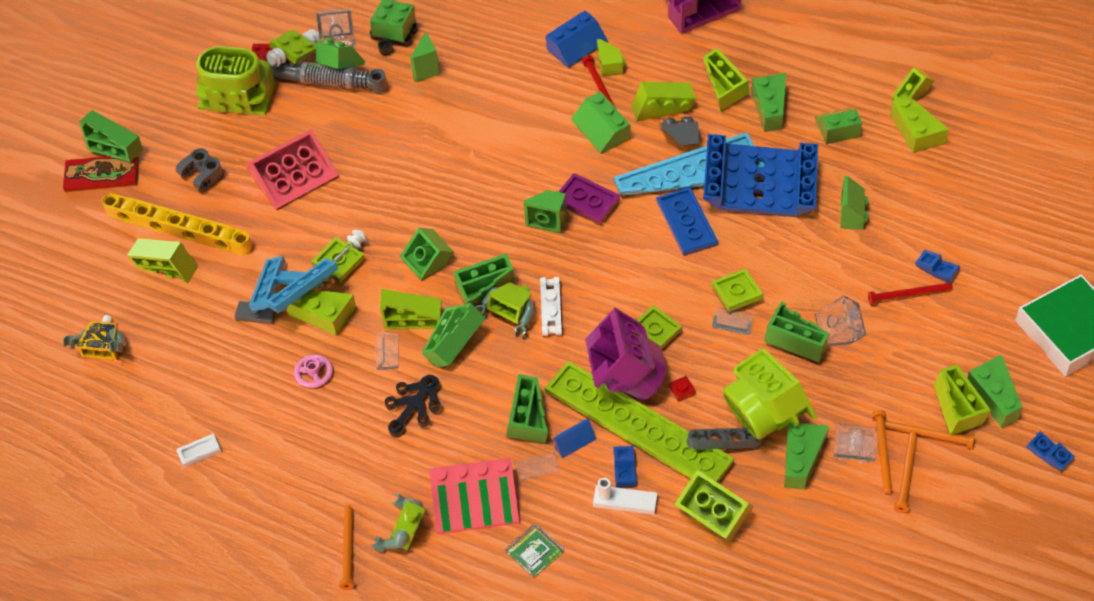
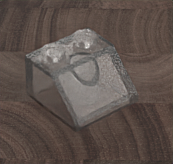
[316,8,356,47]
[815,295,867,347]
[833,423,878,463]

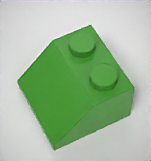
[316,38,365,69]
[814,108,862,144]
[840,176,868,230]
[523,190,567,234]
[400,227,454,280]

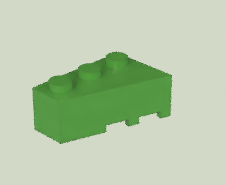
[751,73,787,132]
[453,253,514,307]
[967,354,1022,428]
[506,374,548,444]
[784,423,829,490]

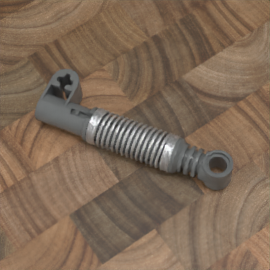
[271,58,388,93]

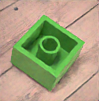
[370,0,416,42]

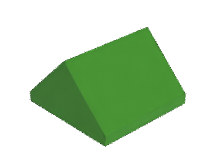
[410,33,440,82]

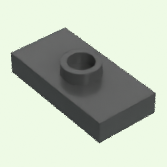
[234,301,276,324]

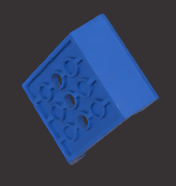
[703,134,818,217]

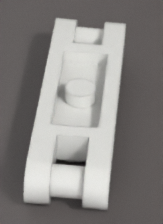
[540,277,562,336]

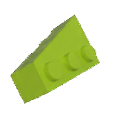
[703,48,750,111]
[631,81,696,122]
[890,95,949,153]
[127,238,198,284]
[287,289,357,335]
[380,289,443,330]
[934,365,991,436]

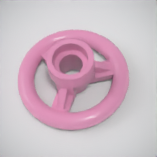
[294,354,333,388]

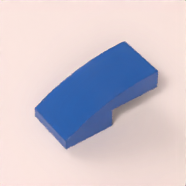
[915,250,960,283]
[613,446,636,488]

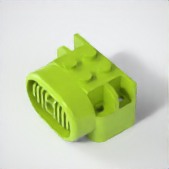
[196,46,275,115]
[722,348,817,440]

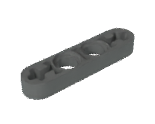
[687,428,765,449]

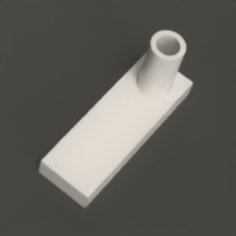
[593,478,657,515]

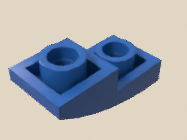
[1025,431,1075,471]

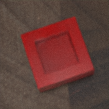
[669,375,696,402]

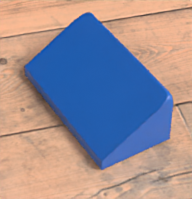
[554,419,596,458]

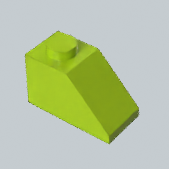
[597,39,626,77]
[892,67,935,101]

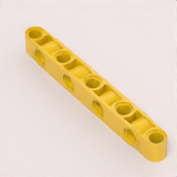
[102,193,252,255]

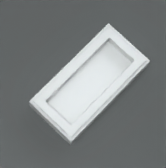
[176,433,221,468]

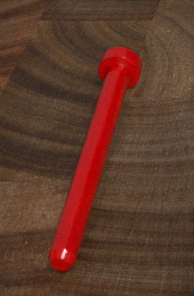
[582,55,616,108]
[868,283,953,305]

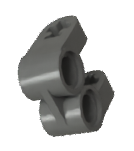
[175,148,224,192]

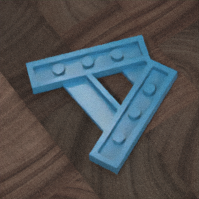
[249,256,339,313]

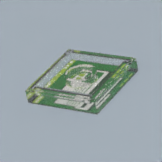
[505,523,564,579]

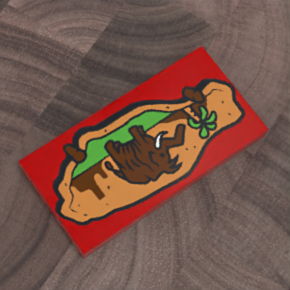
[63,156,138,192]

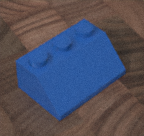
[546,10,608,68]

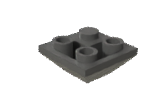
[659,117,699,145]

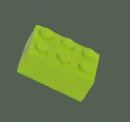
[674,470,753,542]

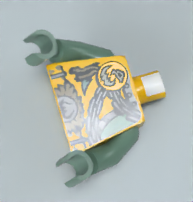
[63,315,126,360]

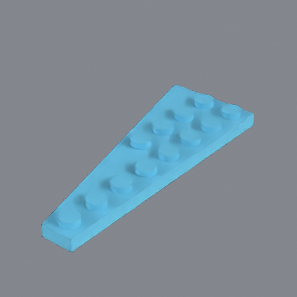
[613,132,765,196]

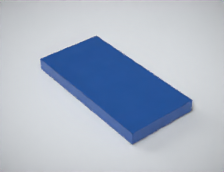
[656,187,718,256]

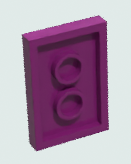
[559,173,620,224]

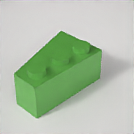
[79,110,143,162]
[764,301,829,362]
[421,303,486,368]

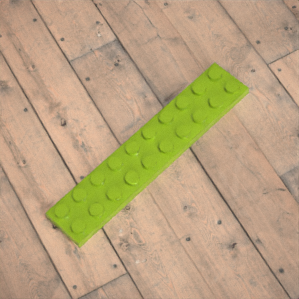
[545,361,734,483]

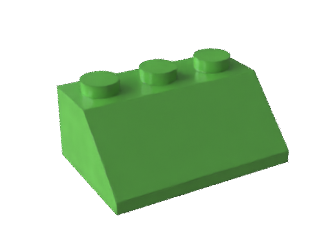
[571,91,631,154]

